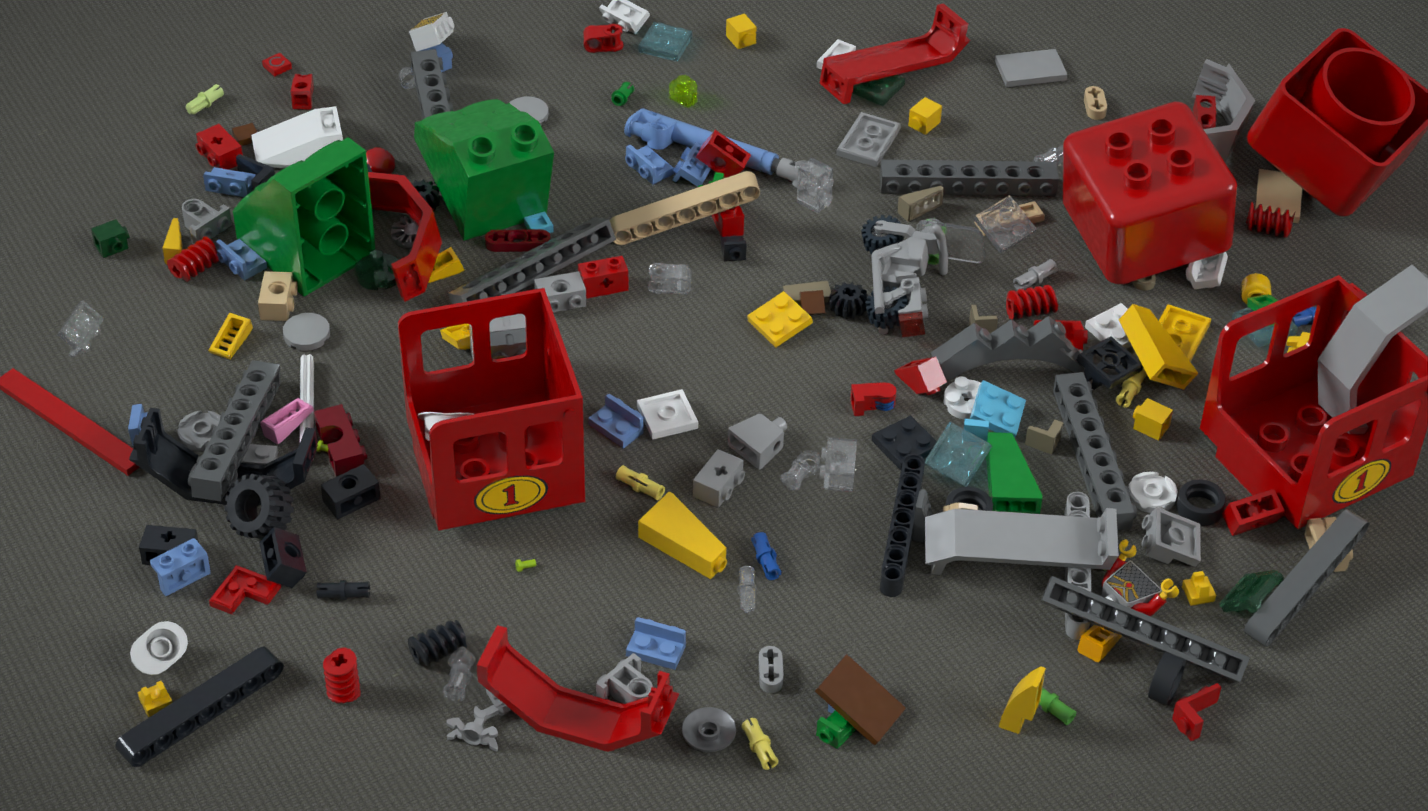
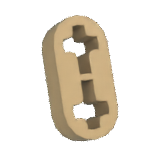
[1084,86,1107,120]

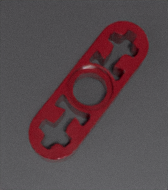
[485,229,551,252]

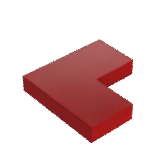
[209,565,281,614]

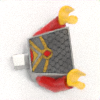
[1101,539,1179,617]

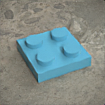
[970,380,1026,438]

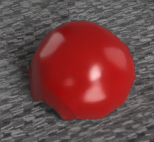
[366,147,395,174]

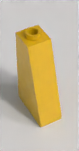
[1119,304,1198,389]
[638,492,727,579]

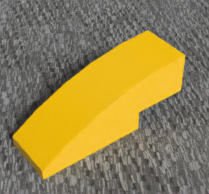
[999,666,1046,734]

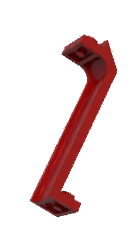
[819,3,971,104]

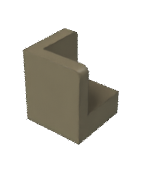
[969,305,998,333]
[1025,420,1064,455]

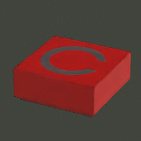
[262,53,292,77]

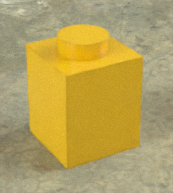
[726,13,757,49]
[908,97,942,135]
[1132,398,1173,441]

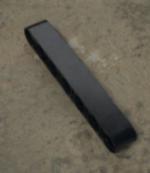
[880,454,925,597]
[115,646,284,767]

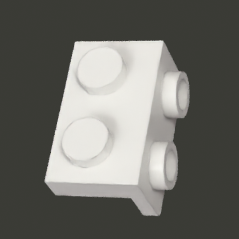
[599,0,650,34]
[1186,252,1228,289]

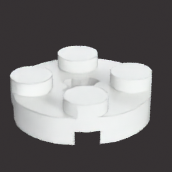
[943,377,981,420]

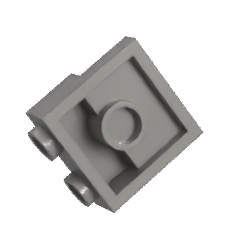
[1142,507,1201,567]

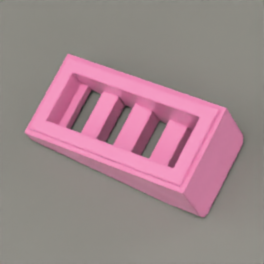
[260,398,314,445]

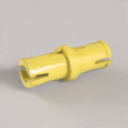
[1116,368,1147,407]
[616,465,665,500]
[741,718,778,770]

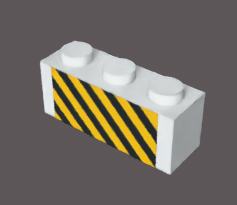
[409,12,454,51]

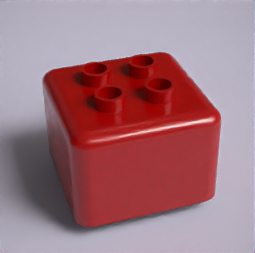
[1247,28,1428,217]
[1063,101,1237,284]

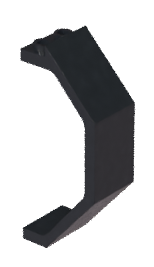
[129,408,318,507]

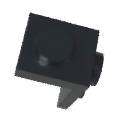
[236,154,275,191]

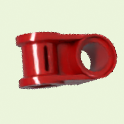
[583,24,624,53]

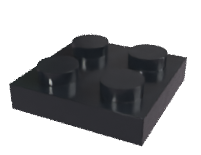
[872,415,940,470]

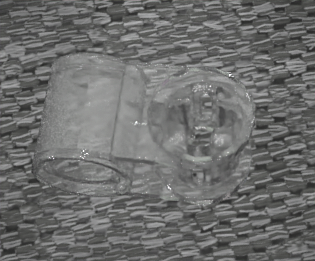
[648,263,692,295]

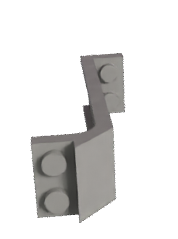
[925,508,1118,575]

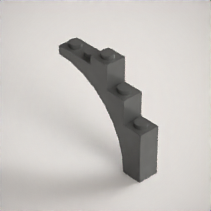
[931,316,1085,380]

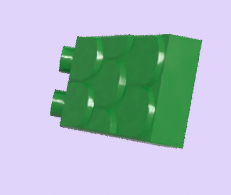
[414,99,554,241]
[233,137,376,297]

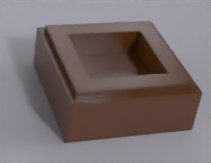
[232,123,257,146]
[799,290,825,315]

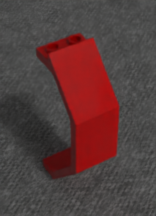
[368,172,442,302]
[477,625,680,752]

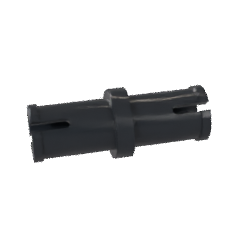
[316,580,371,600]

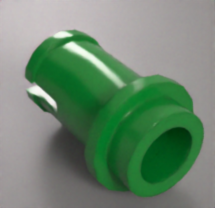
[611,82,634,106]

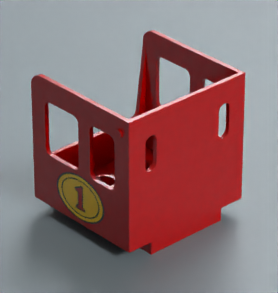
[1200,275,1428,529]
[398,288,585,531]

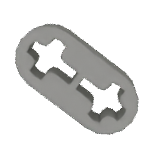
[758,646,783,693]

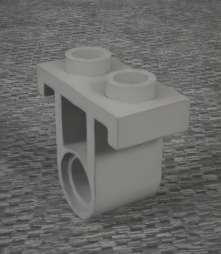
[182,199,232,244]
[596,653,653,704]

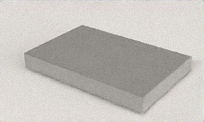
[995,49,1068,87]
[836,112,901,167]

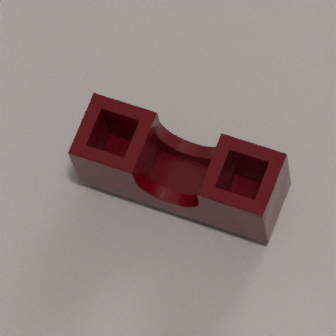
[314,404,367,477]

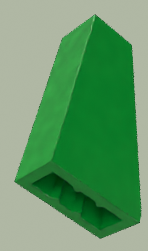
[986,432,1042,514]

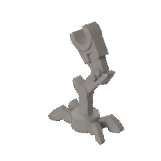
[446,689,511,751]

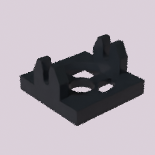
[1076,336,1143,390]

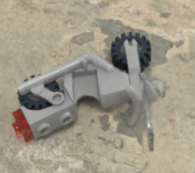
[861,215,986,337]

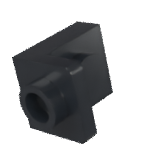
[720,235,747,262]

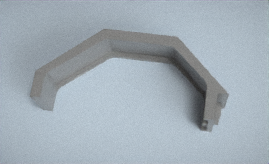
[1192,59,1255,163]
[1318,265,1428,434]

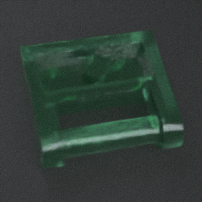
[1219,570,1284,613]

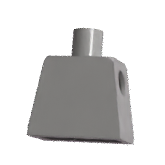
[728,414,787,470]

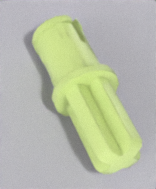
[186,84,224,114]

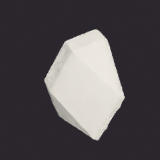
[252,106,343,168]

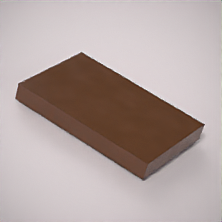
[815,654,906,746]

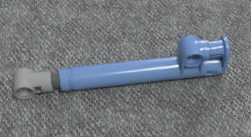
[624,108,815,189]

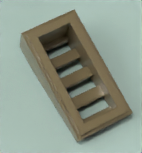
[898,186,944,222]

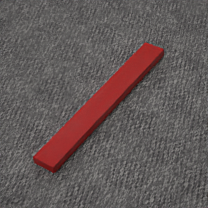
[0,368,139,476]

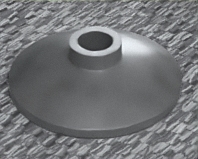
[682,707,736,752]

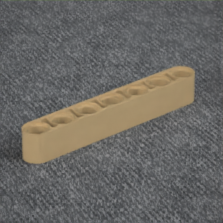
[610,171,760,245]

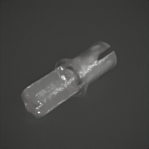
[737,566,757,613]

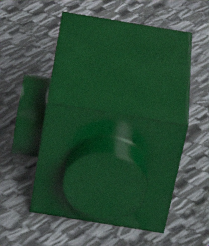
[91,219,130,258]

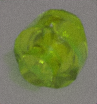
[669,75,698,107]

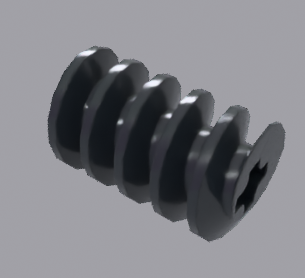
[408,620,467,666]

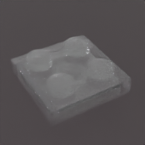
[974,195,1037,254]

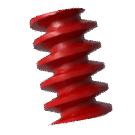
[1246,202,1296,238]
[167,236,219,282]
[1006,285,1058,320]
[323,647,361,703]

